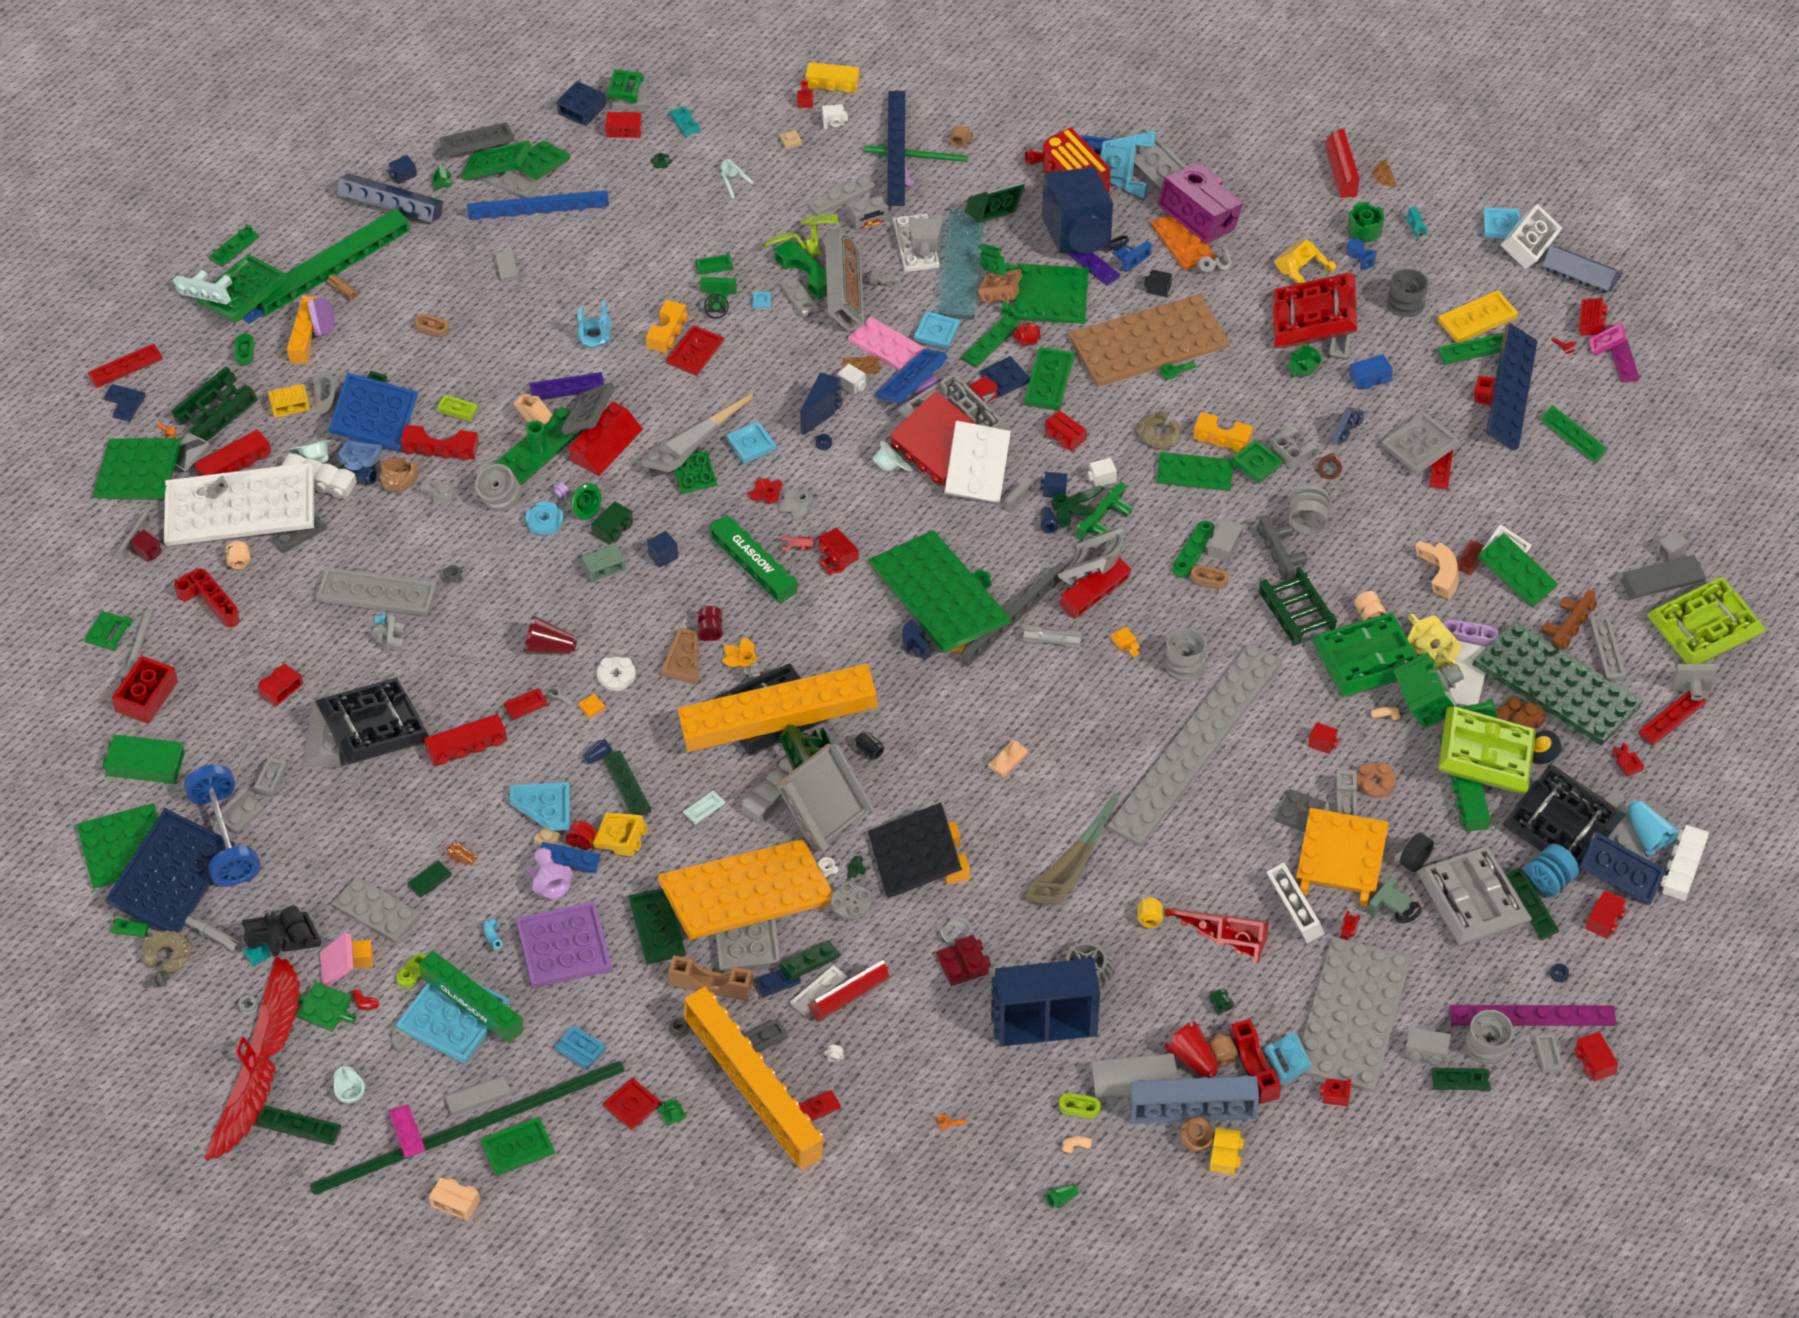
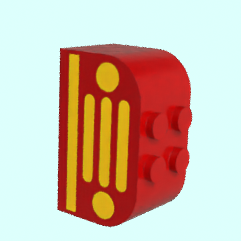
[1043,127,1111,193]

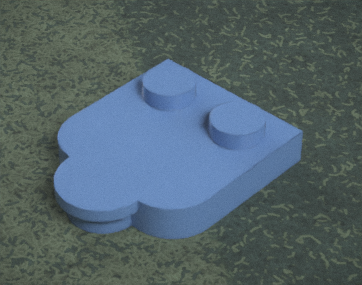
[338,439,383,470]

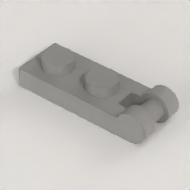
[781,277,819,318]

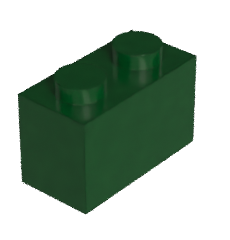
[591,501,633,545]

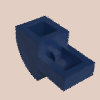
[902,619,931,661]

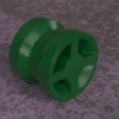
[1209,989,1234,1014]

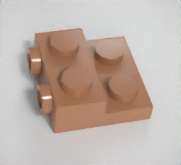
[978,269,1022,303]

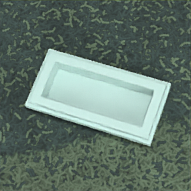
[683,790,726,825]

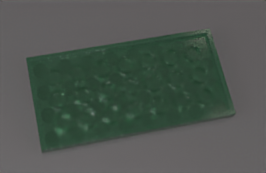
[1472,621,1644,746]

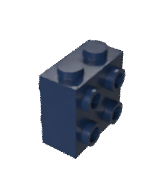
[557,81,606,126]

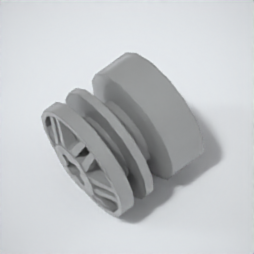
[1288,485,1329,534]
[1165,628,1207,680]
[1465,1010,1514,1064]

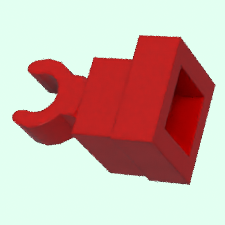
[797,80,813,108]

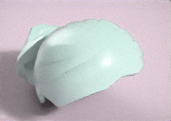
[333,1066,365,1104]

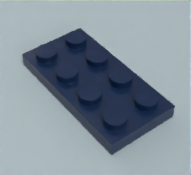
[1578,832,1666,906]

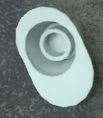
[288,440,331,464]
[873,441,915,472]

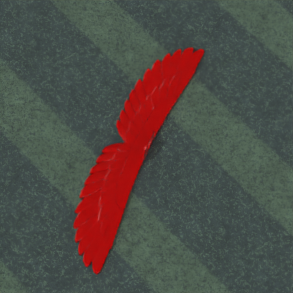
[204,957,300,1161]

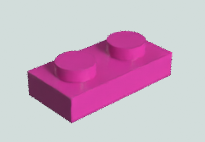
[1589,323,1627,355]

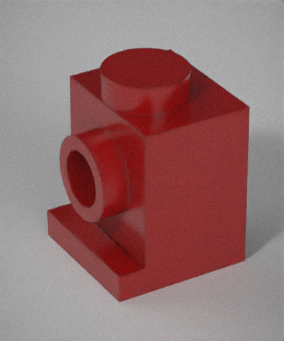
[1474,376,1495,406]
[1320,1078,1351,1107]

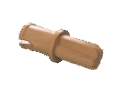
[327,274,358,301]

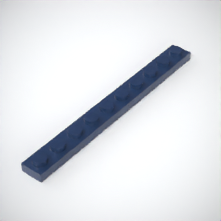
[887,90,905,206]

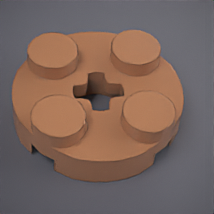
[1357,763,1396,798]

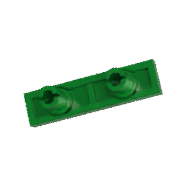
[1075,482,1133,541]

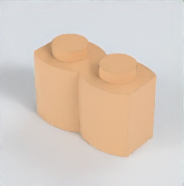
[513,394,552,424]

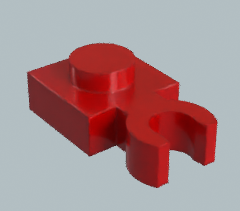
[1612,743,1644,777]

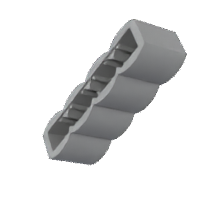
[741,757,793,825]

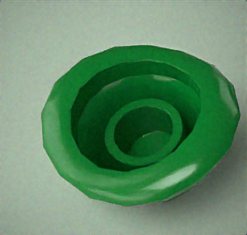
[571,483,602,520]

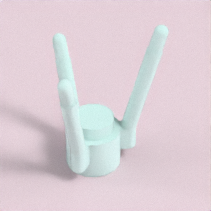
[721,159,753,198]

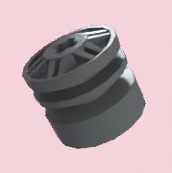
[1387,269,1428,317]

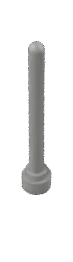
[118,610,152,683]

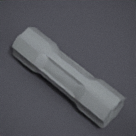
[1023,625,1082,648]

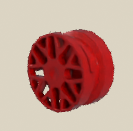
[566,821,597,850]

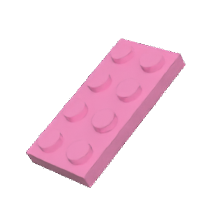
[848,316,926,371]

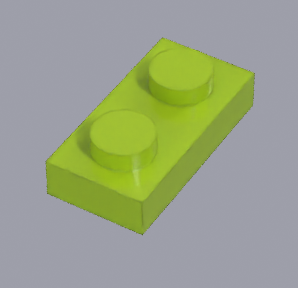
[437,395,478,422]

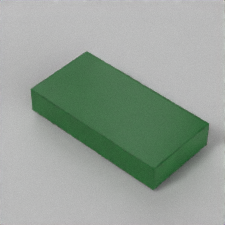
[695,254,733,275]

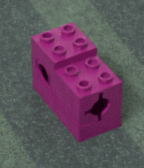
[1157,162,1243,244]

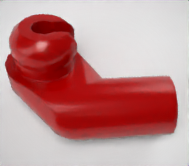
[351,989,379,1010]

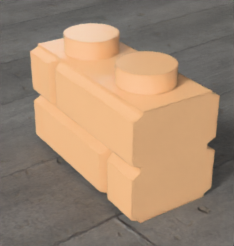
[429,1178,480,1221]

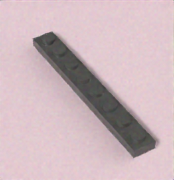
[961,562,1066,667]

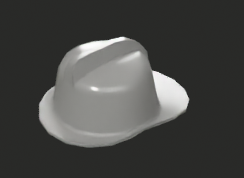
[314,371,341,414]

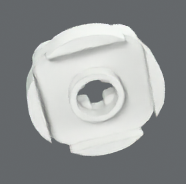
[597,657,636,691]

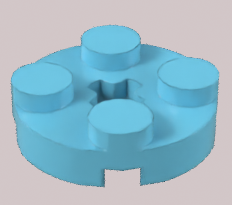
[526,501,564,535]

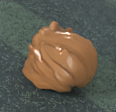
[380,457,418,493]

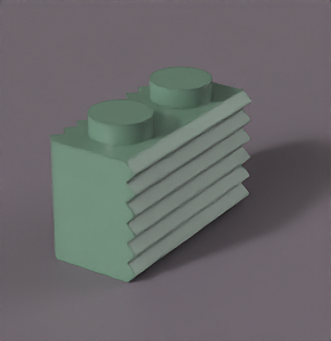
[581,544,626,582]

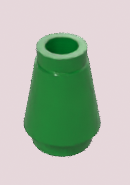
[1046,1183,1079,1208]

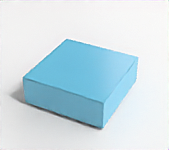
[753,292,771,308]

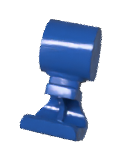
[1347,238,1376,271]

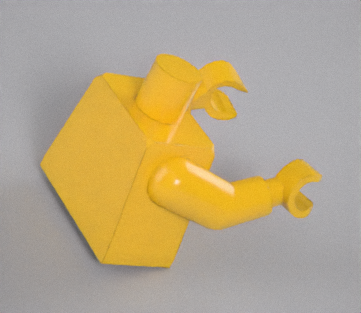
[1273,239,1336,284]

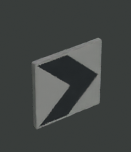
[175,433,211,471]

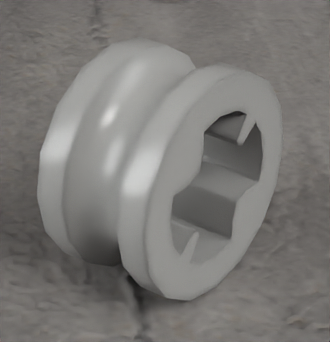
[238,995,258,1015]

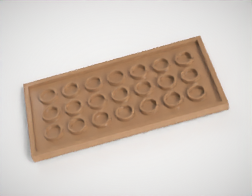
[1068,294,1230,387]

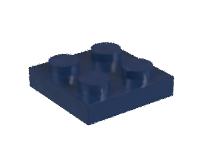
[980,356,1030,397]

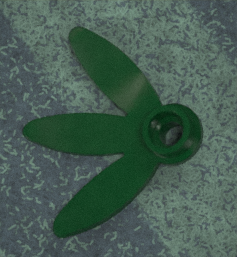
[1052,485,1104,529]

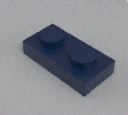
[755,969,801,998]

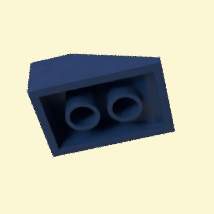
[800,372,843,435]

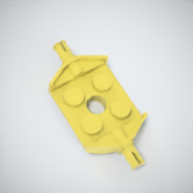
[1407,614,1462,669]

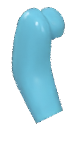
[483,919,503,949]

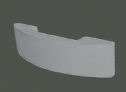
[1336,770,1358,816]

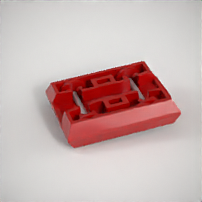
[1273,272,1358,348]

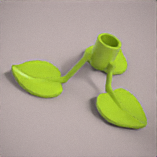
[765,213,838,257]

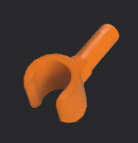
[157,423,177,438]
[937,1115,967,1130]

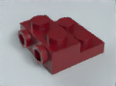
[936,935,991,986]

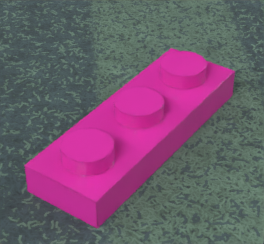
[388,1104,425,1158]

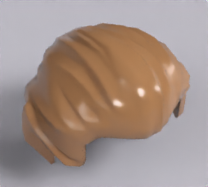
[1180,1116,1215,1153]

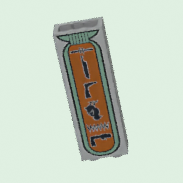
[825,228,864,332]

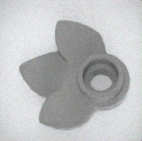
[778,489,813,521]

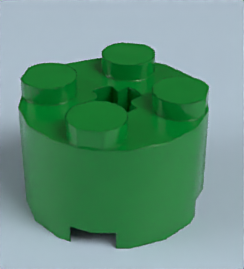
[1347,202,1384,242]

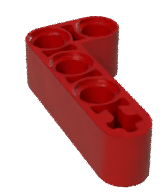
[174,568,240,627]

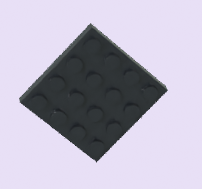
[868,802,963,898]

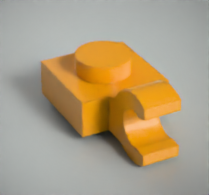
[1110,627,1140,657]

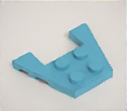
[1100,131,1157,199]

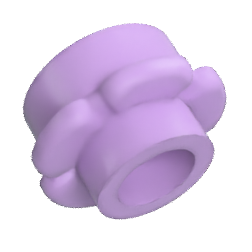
[553,482,570,499]

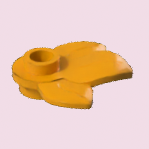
[722,637,757,667]

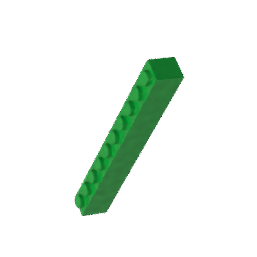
[257,208,410,316]

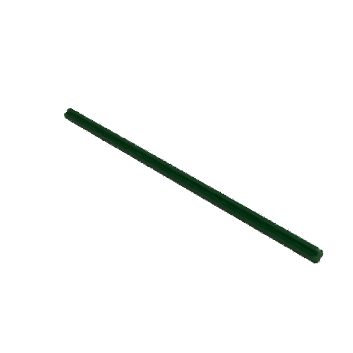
[310,1061,624,1195]

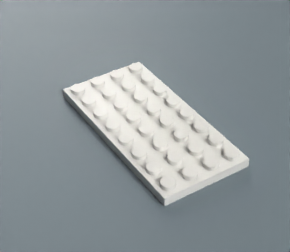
[164,462,314,546]

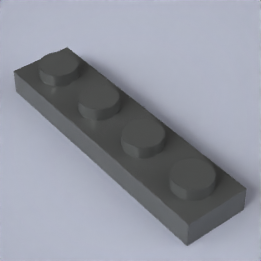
[706,1018,788,1074]

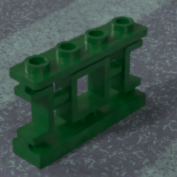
[171,366,258,441]
[779,725,834,771]

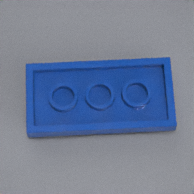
[875,348,948,403]

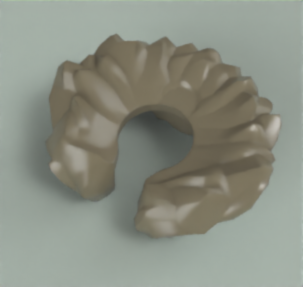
[1136,411,1181,451]
[142,930,192,974]

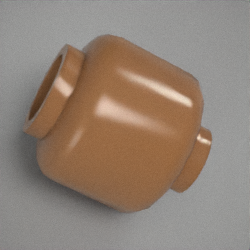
[1208,1034,1238,1066]

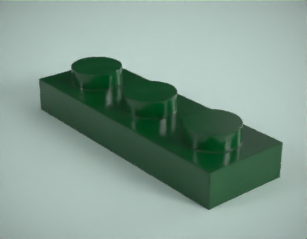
[779,940,840,981]

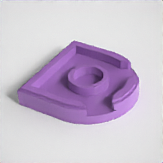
[308,297,335,336]

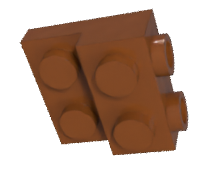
[1497,696,1545,729]

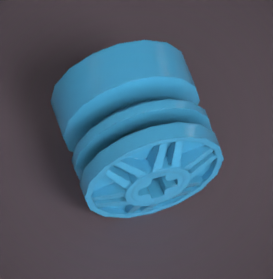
[1524,844,1579,898]

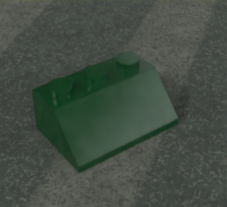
[965,182,1025,223]

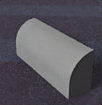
[1091,1054,1177,1099]

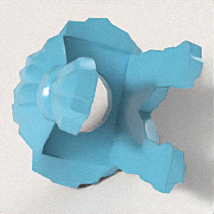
[577,300,612,348]

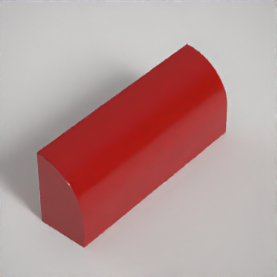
[1325,128,1360,198]
[807,960,889,1022]

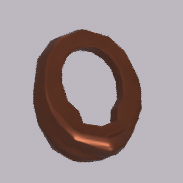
[1318,453,1342,479]

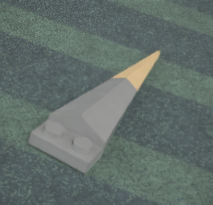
[641,393,753,472]

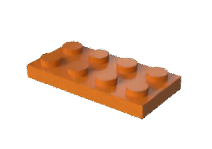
[1151,215,1216,271]

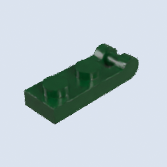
[1431,1068,1491,1092]

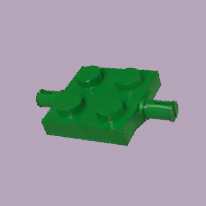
[296,981,357,1032]

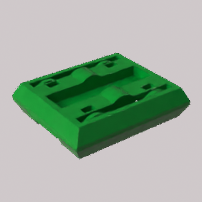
[1311,613,1417,698]

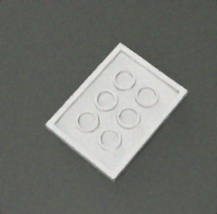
[944,421,1011,503]

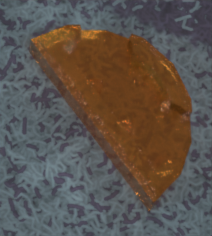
[1374,159,1396,187]

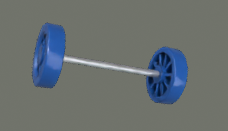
[184,764,261,887]

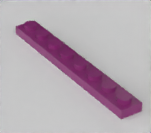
[1449,1005,1616,1026]

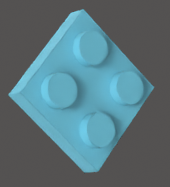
[1483,207,1520,239]
[914,311,960,350]
[726,421,776,464]

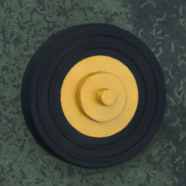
[1532,730,1562,764]

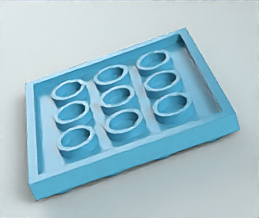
[395,983,510,1064]

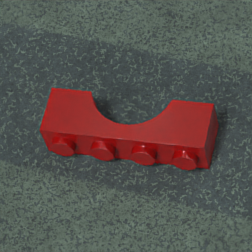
[401,424,479,460]
[1230,1018,1281,1104]

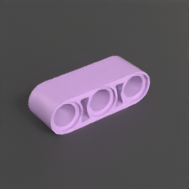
[1443,620,1498,649]

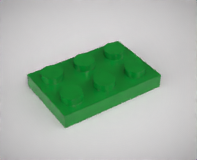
[517,140,570,180]
[480,1117,555,1176]

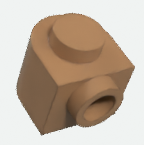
[949,126,973,148]

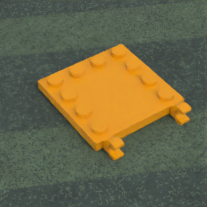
[1296,808,1389,906]

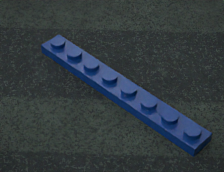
[467,190,609,220]

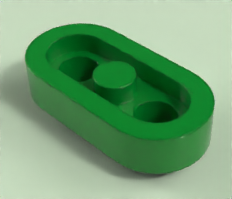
[234,334,254,365]

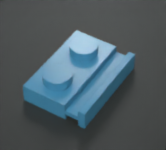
[555,1025,606,1071]

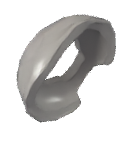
[940,916,972,945]

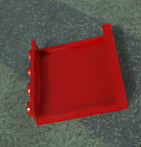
[890,391,977,486]

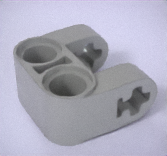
[1272,426,1320,468]

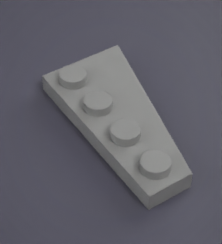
[1587,791,1647,859]

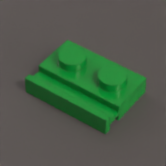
[978,244,1007,276]

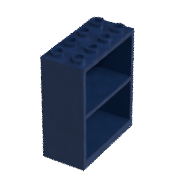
[991,958,1100,1047]

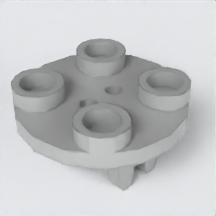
[831,882,871,921]

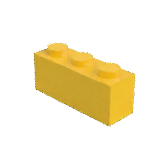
[806,62,860,93]

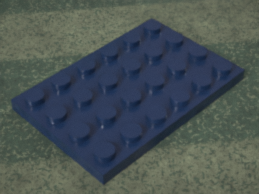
[105,808,235,933]

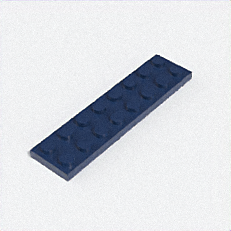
[1486,323,1538,450]

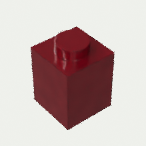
[130,529,162,562]

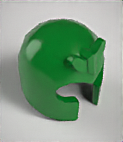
[1285,344,1322,377]

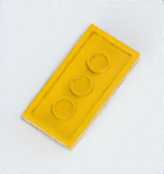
[1437,290,1518,343]

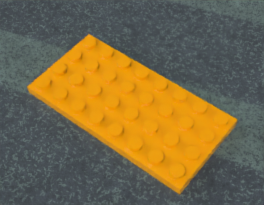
[657,839,833,940]

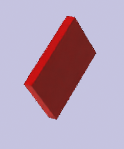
[666,325,724,376]

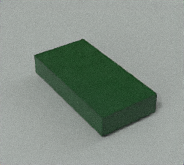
[407,861,452,898]

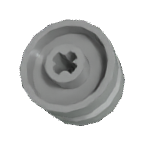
[475,464,521,511]

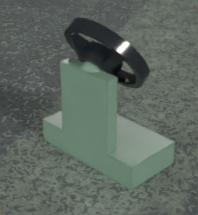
[1367,876,1422,924]

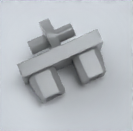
[372,615,404,654]

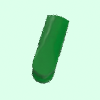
[110,918,149,938]

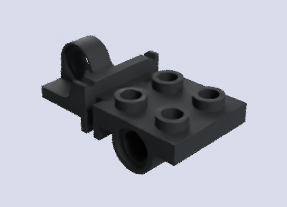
[242,906,322,957]

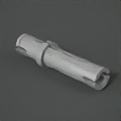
[185,914,242,953]

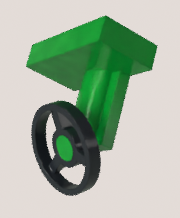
[700,277,737,319]

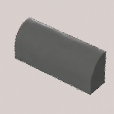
[1622,555,1707,599]

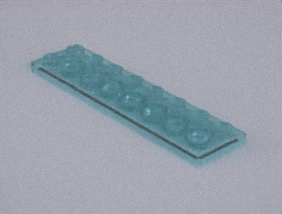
[939,209,985,320]

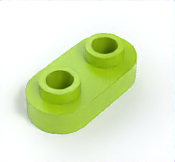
[397,954,426,988]
[1059,1093,1101,1119]

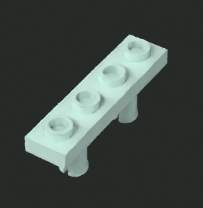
[173,270,232,304]

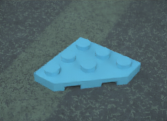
[510,782,570,831]

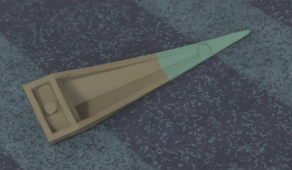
[1025,793,1118,905]

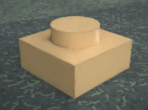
[780,130,802,149]
[533,827,562,846]

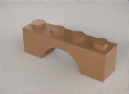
[668,955,753,1001]

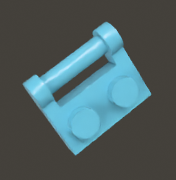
[1263,1031,1312,1084]

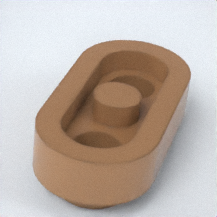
[415,314,449,337]
[1191,565,1229,589]

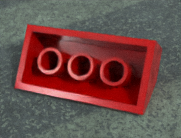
[568,401,643,476]

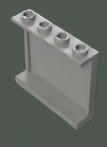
[776,744,875,851]

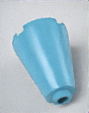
[1626,800,1680,856]

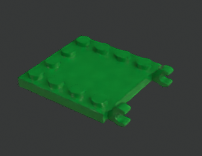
[1001,263,1089,324]

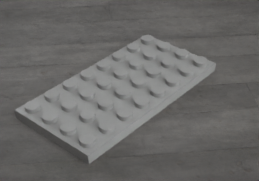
[1301,937,1412,1093]

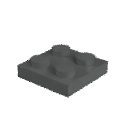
[1275,789,1326,832]

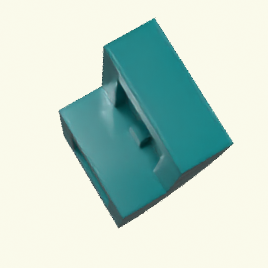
[669,106,701,137]

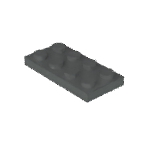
[439,122,515,157]
[561,382,615,435]

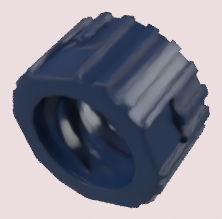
[815,434,832,451]
[1550,963,1569,983]

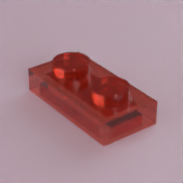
[1457,540,1484,576]

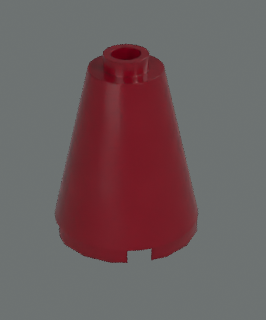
[523,615,577,654]

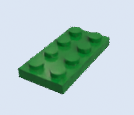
[461,140,532,180]
[1024,347,1075,411]
[1156,452,1234,491]
[1477,533,1558,608]

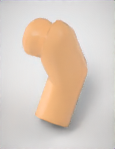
[1371,707,1401,721]
[1062,1135,1093,1153]

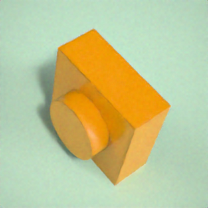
[578,694,605,719]

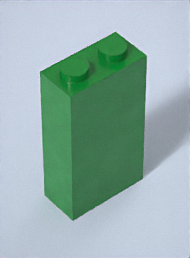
[102,734,185,784]

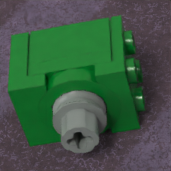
[1394,652,1464,728]

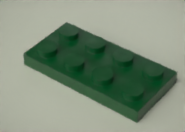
[628,888,686,965]

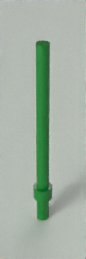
[864,145,968,162]

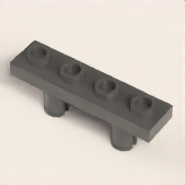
[1257,515,1307,581]

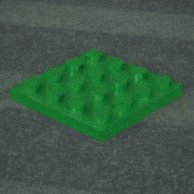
[195,254,289,323]
[93,438,181,499]
[76,803,158,889]

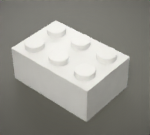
[1501,204,1562,269]

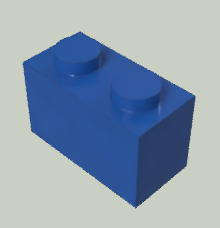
[1349,354,1393,390]

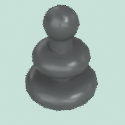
[143,970,170,988]

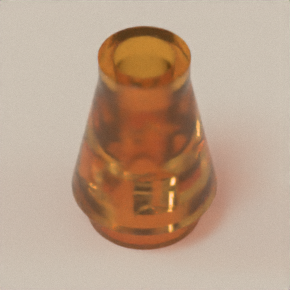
[447,841,478,866]

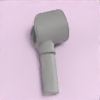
[547,687,574,706]

